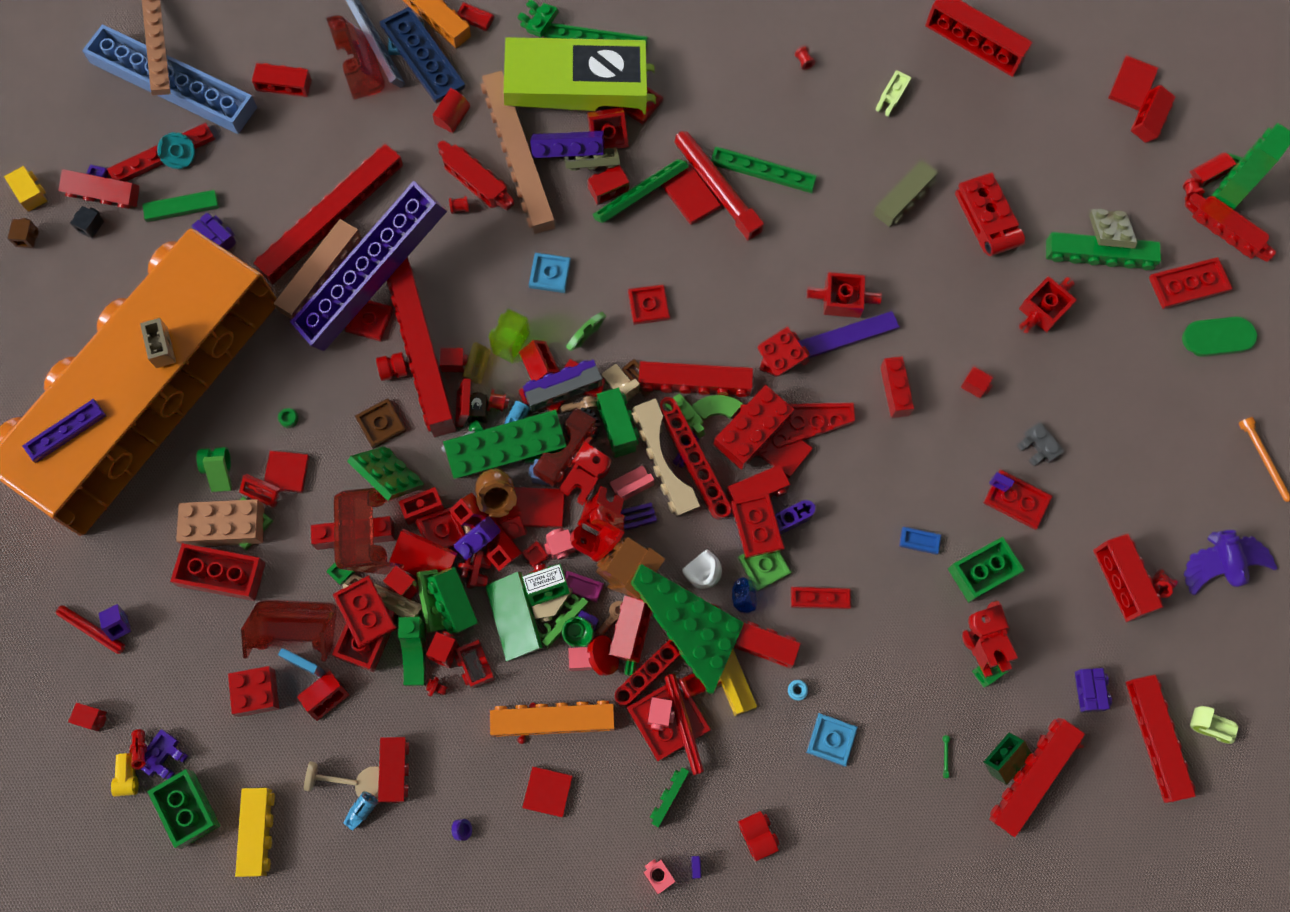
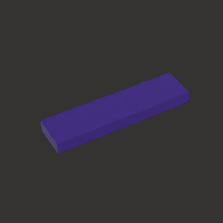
[22,399,106,463]

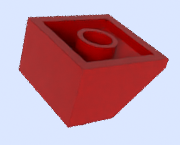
[587,107,628,149]

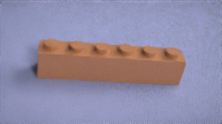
[273,219,361,319]

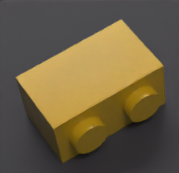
[4,166,47,212]

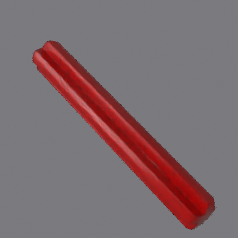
[56,605,125,654]

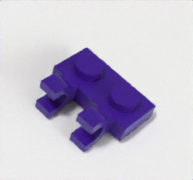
[141,729,188,779]

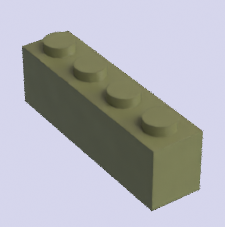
[873,159,938,227]

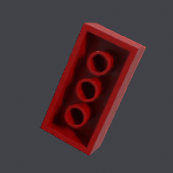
[713,385,795,470]
[1093,533,1163,622]
[170,543,266,601]

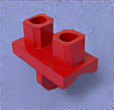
[458,551,492,589]

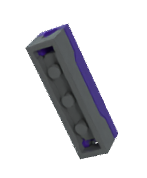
[523,359,602,412]

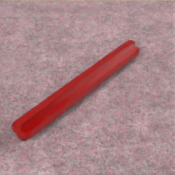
[665,674,704,775]

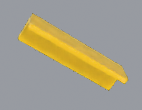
[720,649,757,716]

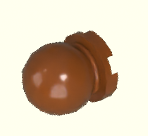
[475,469,517,517]

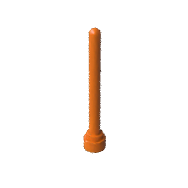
[1238,416,1290,502]

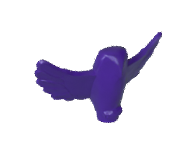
[1184,530,1277,595]

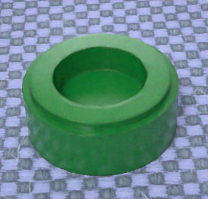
[278,408,298,428]

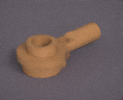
[561,396,598,413]
[596,601,622,635]

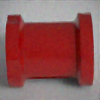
[795,46,816,70]
[449,196,469,214]

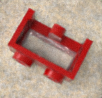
[455,640,495,689]

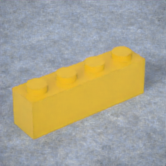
[235,788,275,877]

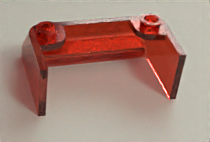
[334,487,404,575]
[241,600,336,662]

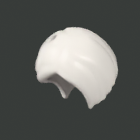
[682,550,722,589]

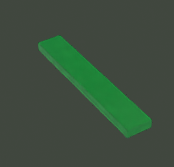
[543,23,648,47]
[711,146,817,194]
[593,159,689,223]

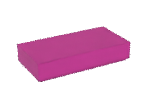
[565,571,604,603]

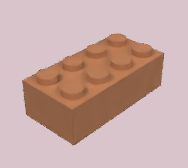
[176,499,265,546]

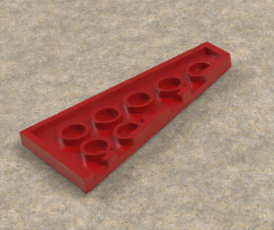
[740,403,855,457]

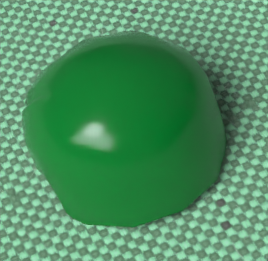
[562,616,594,647]

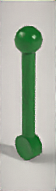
[942,735,951,779]

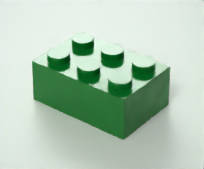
[597,387,639,458]
[948,537,1024,603]
[147,769,221,849]

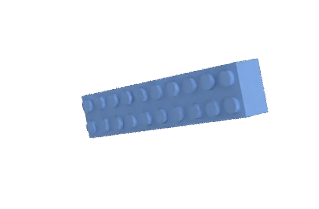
[82,24,257,134]

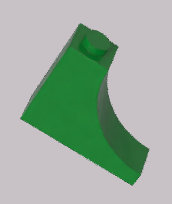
[398,617,426,686]

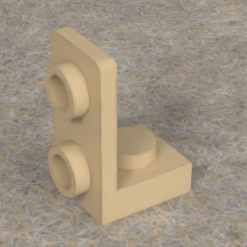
[602,364,640,401]

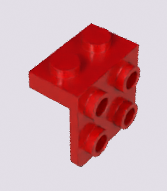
[757,326,810,376]

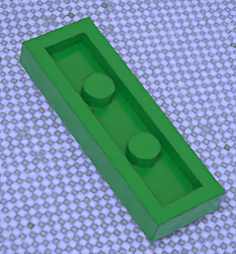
[649,767,689,828]

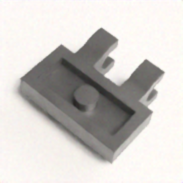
[1016,422,1064,466]

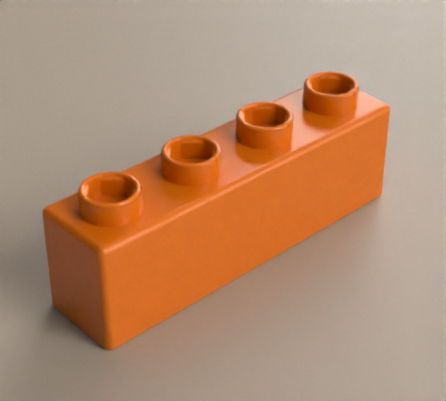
[0,228,277,536]

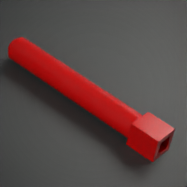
[674,131,764,241]

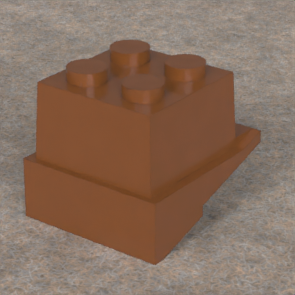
[595,537,665,599]

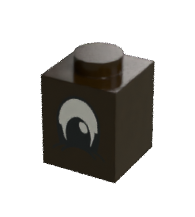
[467,392,488,423]

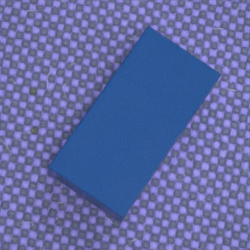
[899,527,941,555]

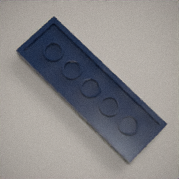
[380,7,466,104]

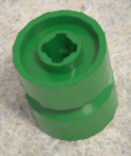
[196,447,231,474]

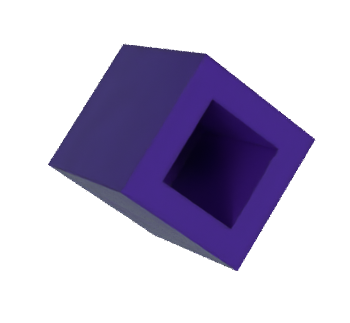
[99,604,131,641]

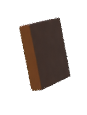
[355,398,407,449]

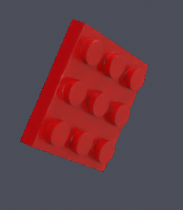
[627,677,710,762]

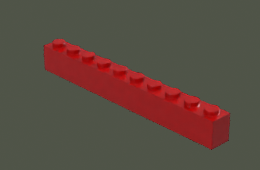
[253,144,403,285]

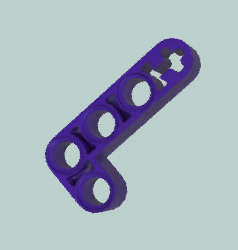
[736,500,815,534]

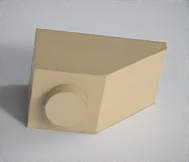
[533,588,573,622]

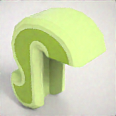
[1190,706,1239,744]

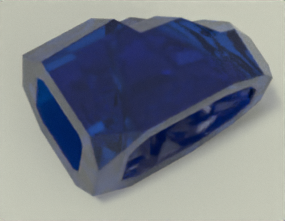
[732,577,757,613]

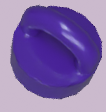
[452,819,472,841]

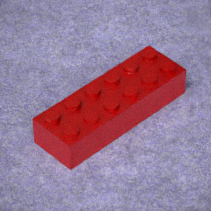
[925,0,1033,77]

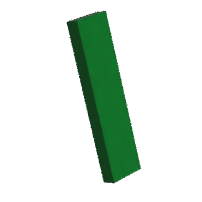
[142,190,219,222]

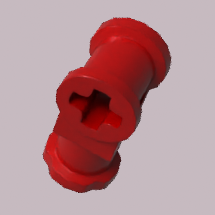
[1152,569,1178,598]

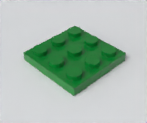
[347,446,424,501]

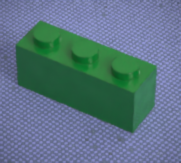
[427,567,478,633]

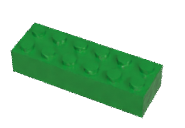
[1211,122,1290,210]
[443,410,566,479]

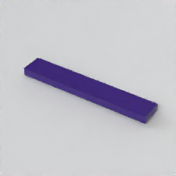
[798,311,899,358]

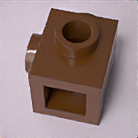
[7,218,39,248]

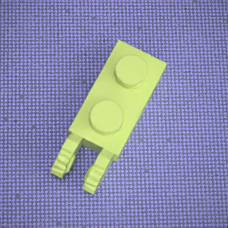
[875,70,912,117]

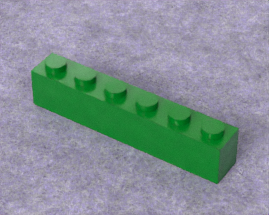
[1046,232,1161,270]

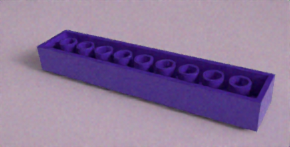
[291,181,447,351]

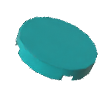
[157,132,195,169]

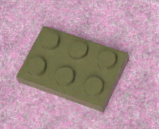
[564,147,620,171]
[1089,209,1137,248]

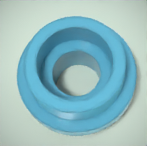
[788,680,808,701]

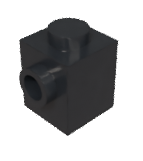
[70,206,105,239]

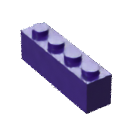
[530,131,605,158]

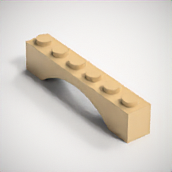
[632,398,700,516]

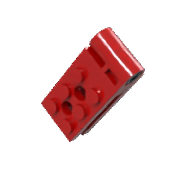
[955,172,1025,256]

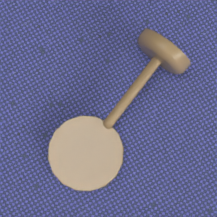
[304,761,379,804]

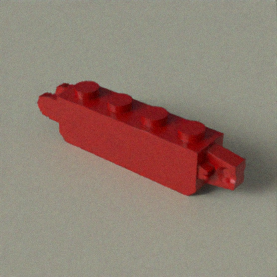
[437,140,514,211]
[1184,193,1276,262]

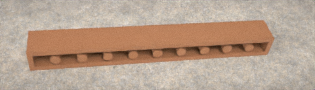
[480,71,555,234]

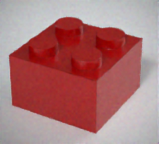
[228,666,279,717]

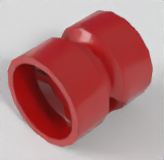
[376,352,408,381]

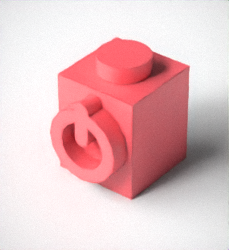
[544,528,575,560]

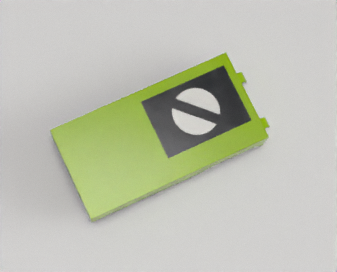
[503,37,656,115]

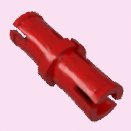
[129,729,147,769]

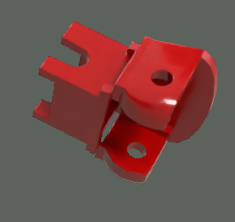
[560,436,611,506]
[570,486,625,562]
[962,601,1018,678]

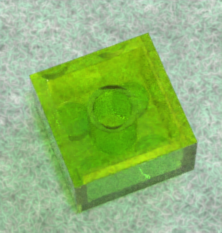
[489,308,530,363]

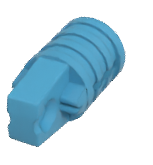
[504,401,530,424]
[343,791,378,831]

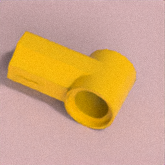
[111,753,139,797]

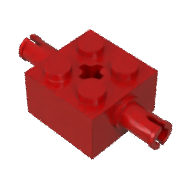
[806,272,882,318]
[1019,276,1077,334]

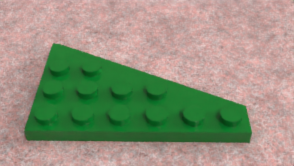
[631,564,744,694]

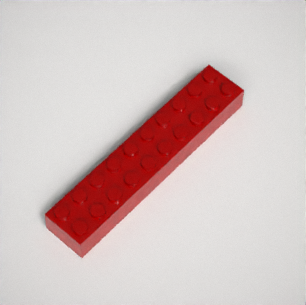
[387,257,456,437]

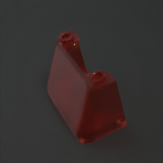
[326,15,385,100]

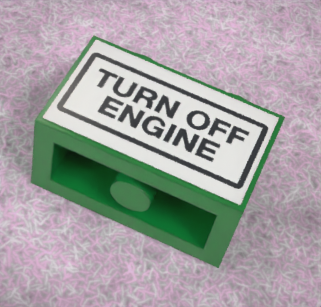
[522,564,570,606]

